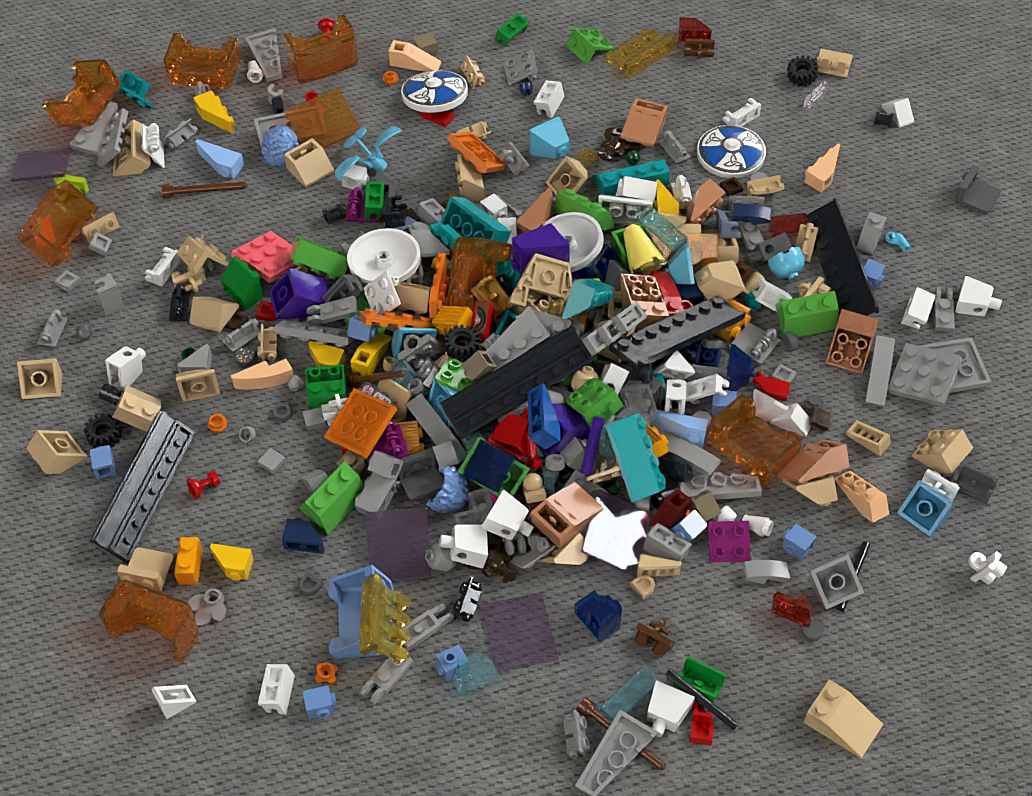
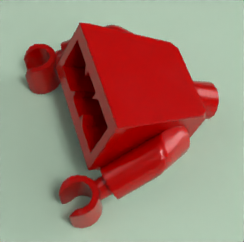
[490,409,541,469]

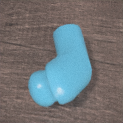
[885,231,911,252]

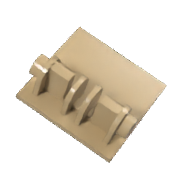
[817,49,853,78]

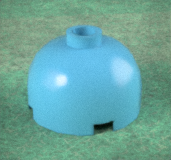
[767,247,805,280]

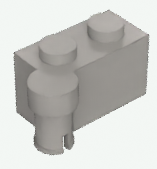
[355,472,401,521]

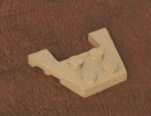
[507,253,577,318]

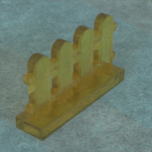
[606,29,676,79]
[359,573,411,664]

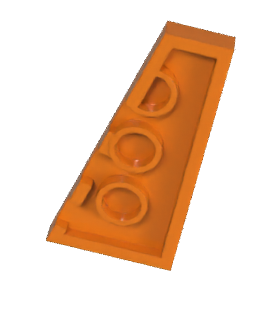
[429,253,450,318]
[358,309,436,329]

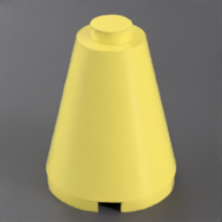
[623,224,666,275]

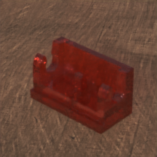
[769,213,808,238]

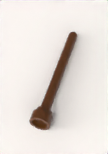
[162,182,247,198]
[346,370,405,388]
[576,697,666,771]

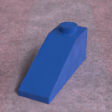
[528,383,561,450]

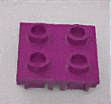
[345,187,382,222]
[368,421,409,460]
[707,521,751,562]

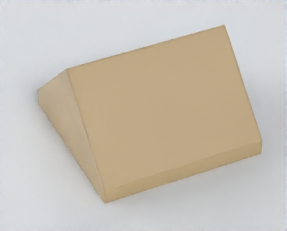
[190,297,239,332]
[17,358,62,399]

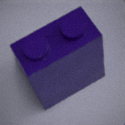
[511,223,570,276]
[269,268,328,319]
[537,403,590,457]

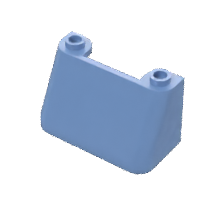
[328,565,396,659]

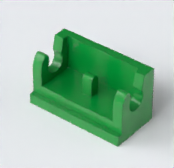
[495,13,530,47]
[365,181,384,220]

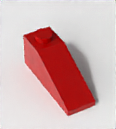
[651,271,683,317]

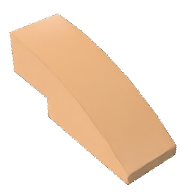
[231,359,293,389]

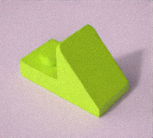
[52,173,89,201]

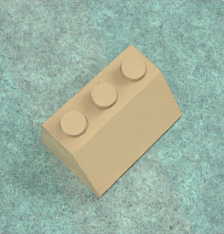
[113,119,151,176]

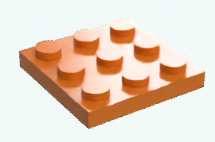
[447,131,507,173]
[323,388,397,459]

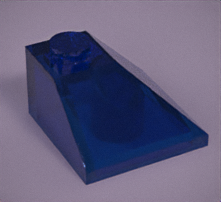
[725,344,755,391]
[463,439,517,493]

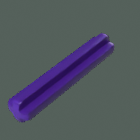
[580,416,605,476]

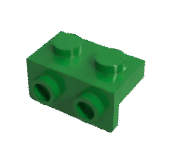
[673,657,727,703]

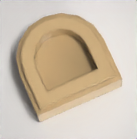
[630,575,655,599]

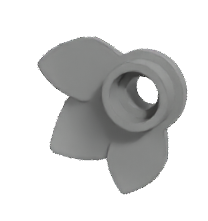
[185,589,226,626]

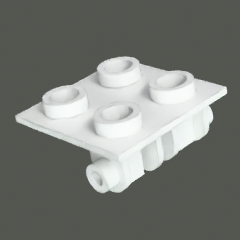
[141,123,165,168]
[363,271,401,314]

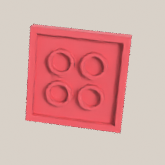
[231,231,298,283]

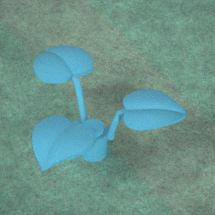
[335,126,402,181]

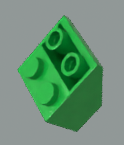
[221,256,263,310]
[305,364,347,410]

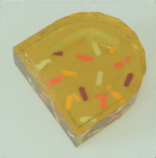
[577,148,597,167]

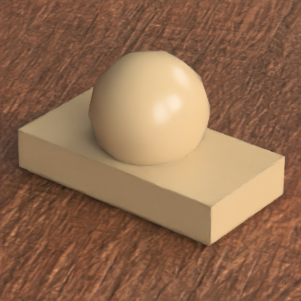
[522,473,546,503]

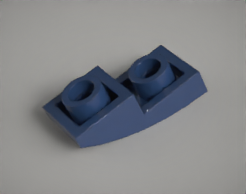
[733,204,771,225]
[686,344,722,368]

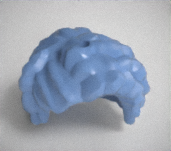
[261,126,299,167]
[426,466,468,514]

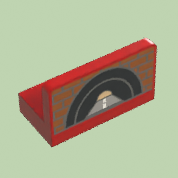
[470,301,494,342]

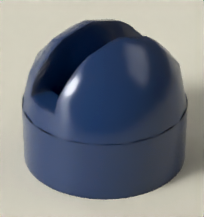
[519,82,533,96]

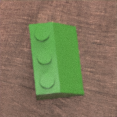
[552,189,615,230]
[290,235,348,280]
[775,291,839,339]
[458,437,531,497]
[298,461,364,535]

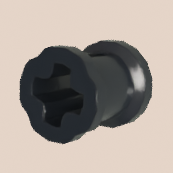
[874,110,894,128]
[322,204,345,225]
[556,463,574,484]

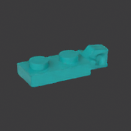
[430,220,470,255]

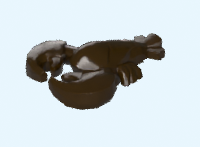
[598,127,640,161]
[464,533,519,584]

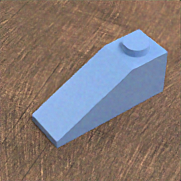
[195,139,244,179]
[648,409,708,448]

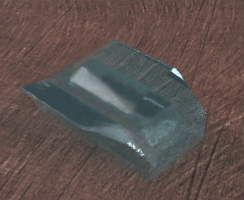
[540,456,559,494]
[451,651,500,696]

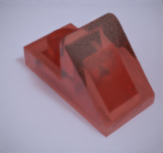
[771,592,813,628]

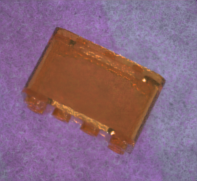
[283,15,358,83]
[163,33,241,89]
[42,59,120,127]
[17,180,99,267]
[447,237,512,318]
[708,393,803,486]
[99,580,200,664]

